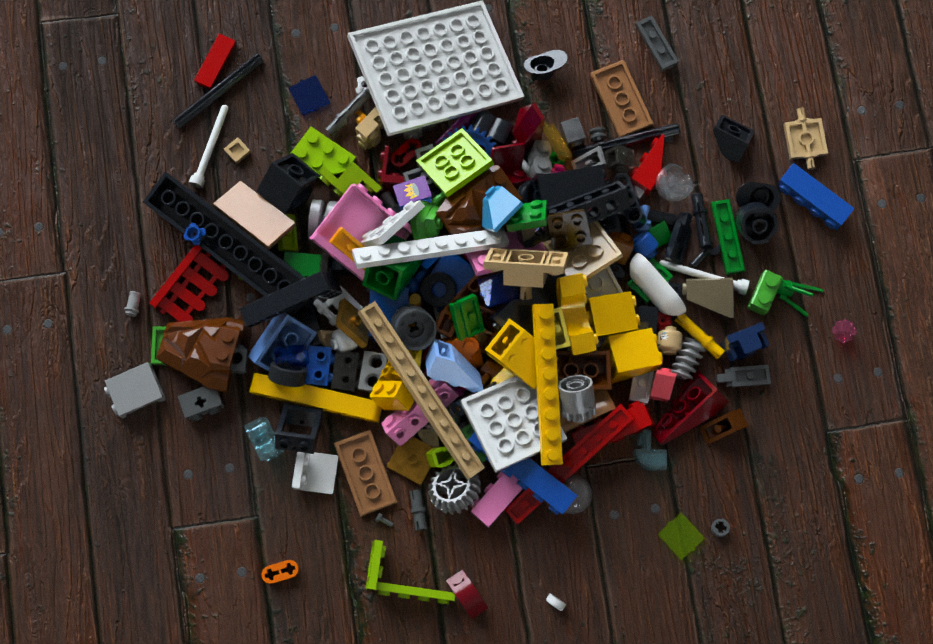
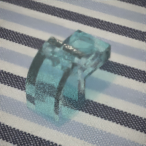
[633,430,667,471]

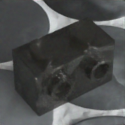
[331,350,363,394]

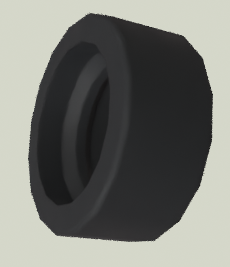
[268,361,307,387]

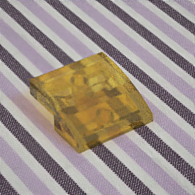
[543,122,573,161]

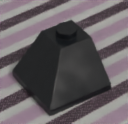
[713,114,755,163]

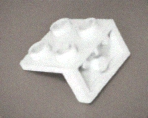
[292,452,339,494]

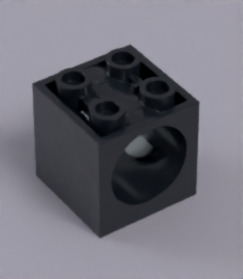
[257,153,320,215]

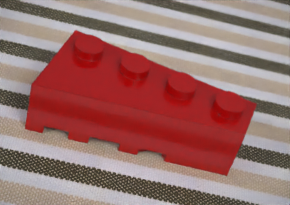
[571,401,656,447]

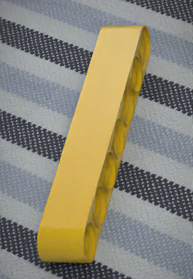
[249,373,382,423]

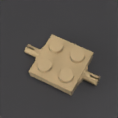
[783,107,828,170]

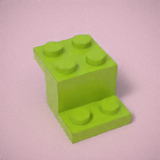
[318,162,382,198]

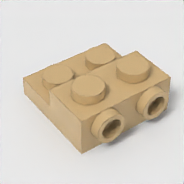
[355,107,384,150]

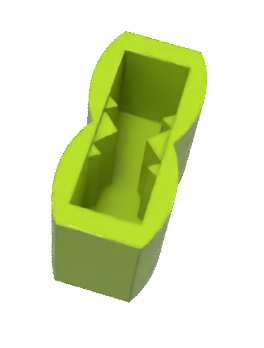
[426,447,455,467]

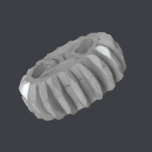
[428,463,481,515]

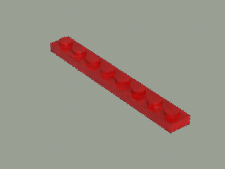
[504,404,635,525]

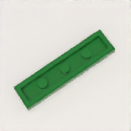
[710,199,745,275]

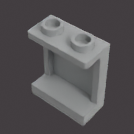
[104,362,166,418]

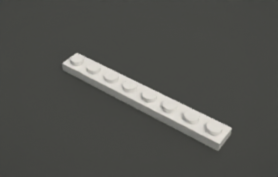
[352,228,509,269]

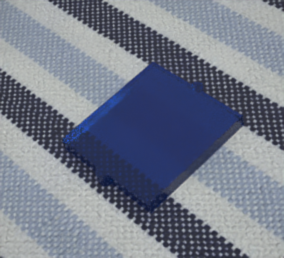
[288,75,330,116]
[477,272,519,308]

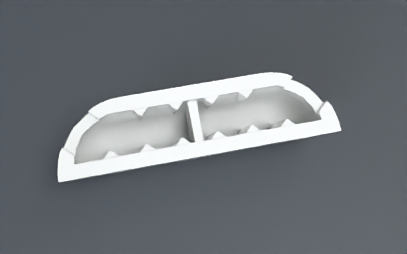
[629,253,686,316]

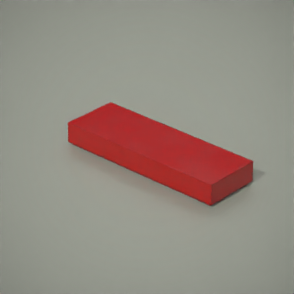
[194,33,236,90]

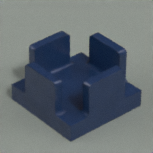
[720,322,769,362]

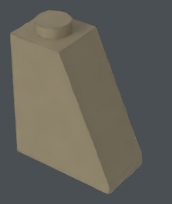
[682,278,734,318]

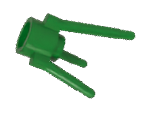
[777,279,824,317]

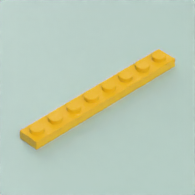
[532,304,563,465]

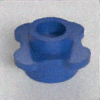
[184,223,206,245]

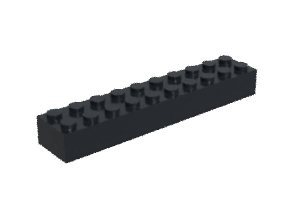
[143,171,306,317]

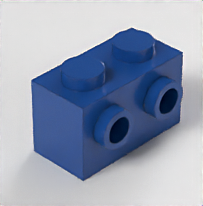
[305,345,336,389]

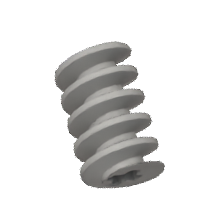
[672,337,706,380]

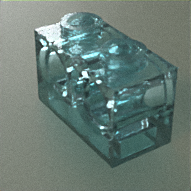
[244,417,284,461]

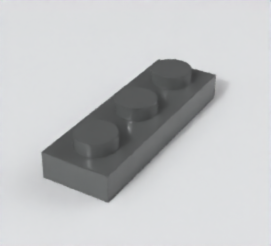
[635,15,679,72]

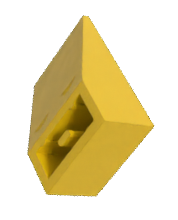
[485,318,559,390]
[369,349,422,411]

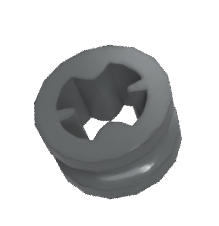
[589,127,607,142]
[711,519,730,537]

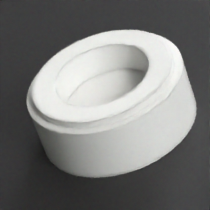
[546,593,566,611]

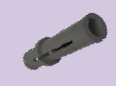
[325,88,372,137]

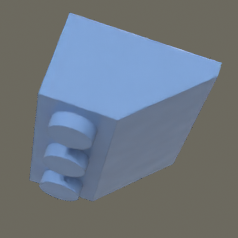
[248,313,317,371]

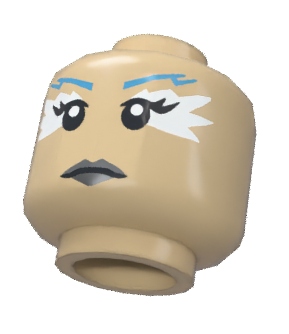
[657,326,683,355]

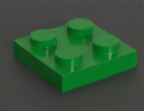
[506,200,548,232]

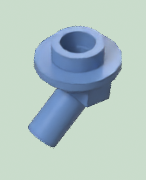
[634,205,651,232]

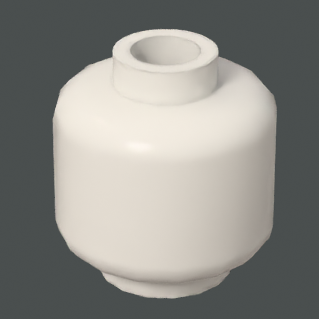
[330,329,358,354]

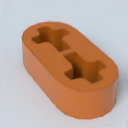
[261,560,299,584]

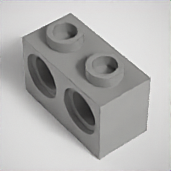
[358,351,389,393]

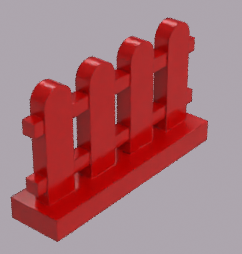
[149,245,229,322]

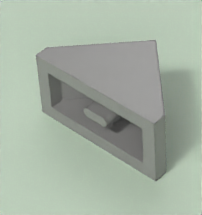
[571,146,606,170]

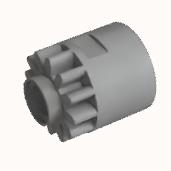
[558,375,596,423]

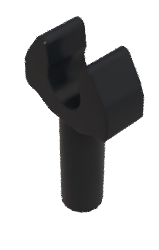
[689,238,721,269]

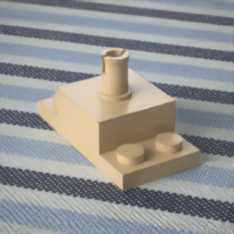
[484,248,568,300]

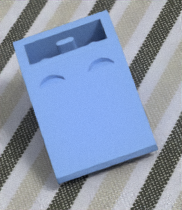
[425,339,484,393]

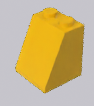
[585,291,640,338]
[599,328,663,384]

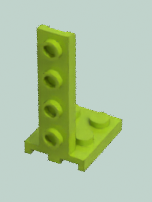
[365,540,455,604]

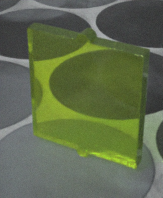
[658,512,705,560]

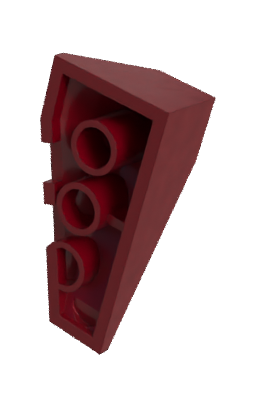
[511,103,545,153]
[651,370,729,445]

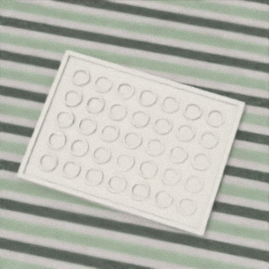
[347,0,524,136]

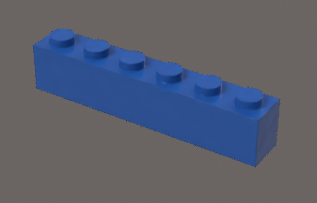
[468,432,578,515]

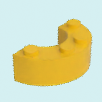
[556,273,598,355]

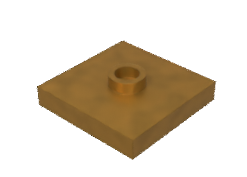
[336,298,369,348]
[386,436,434,485]

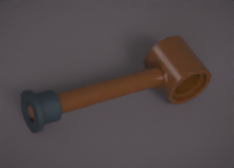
[451,357,504,416]

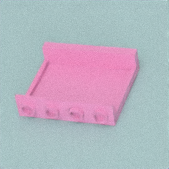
[309,183,413,281]

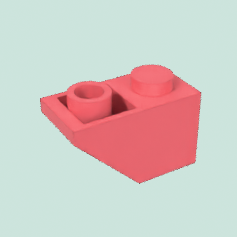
[649,368,676,402]

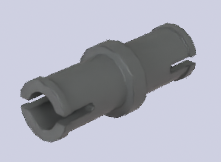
[409,490,428,531]

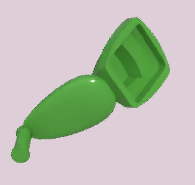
[410,192,446,240]

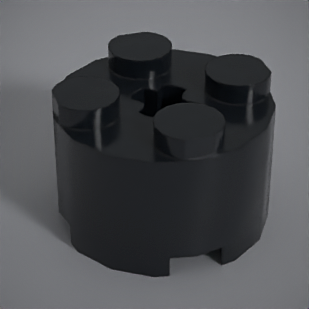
[735,202,779,245]

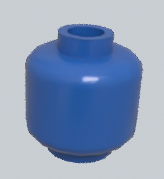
[633,231,659,260]

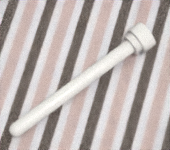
[189,105,228,189]
[659,260,749,295]

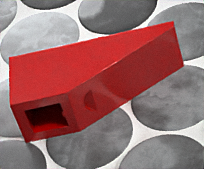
[629,134,665,196]

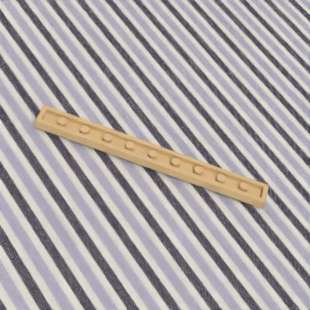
[357,301,485,480]

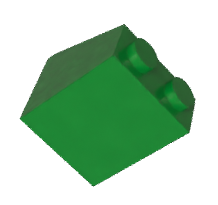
[362,235,422,301]

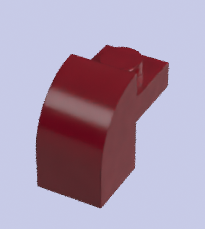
[446,570,488,619]

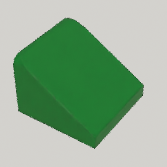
[648,221,671,248]

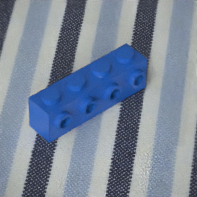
[776,163,855,231]

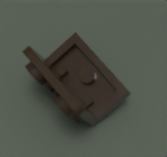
[547,209,592,250]

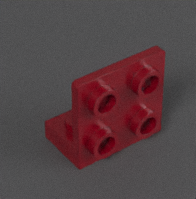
[490,142,531,188]
[378,146,405,194]

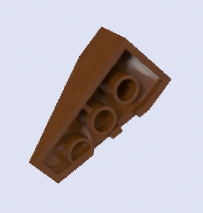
[556,351,612,390]

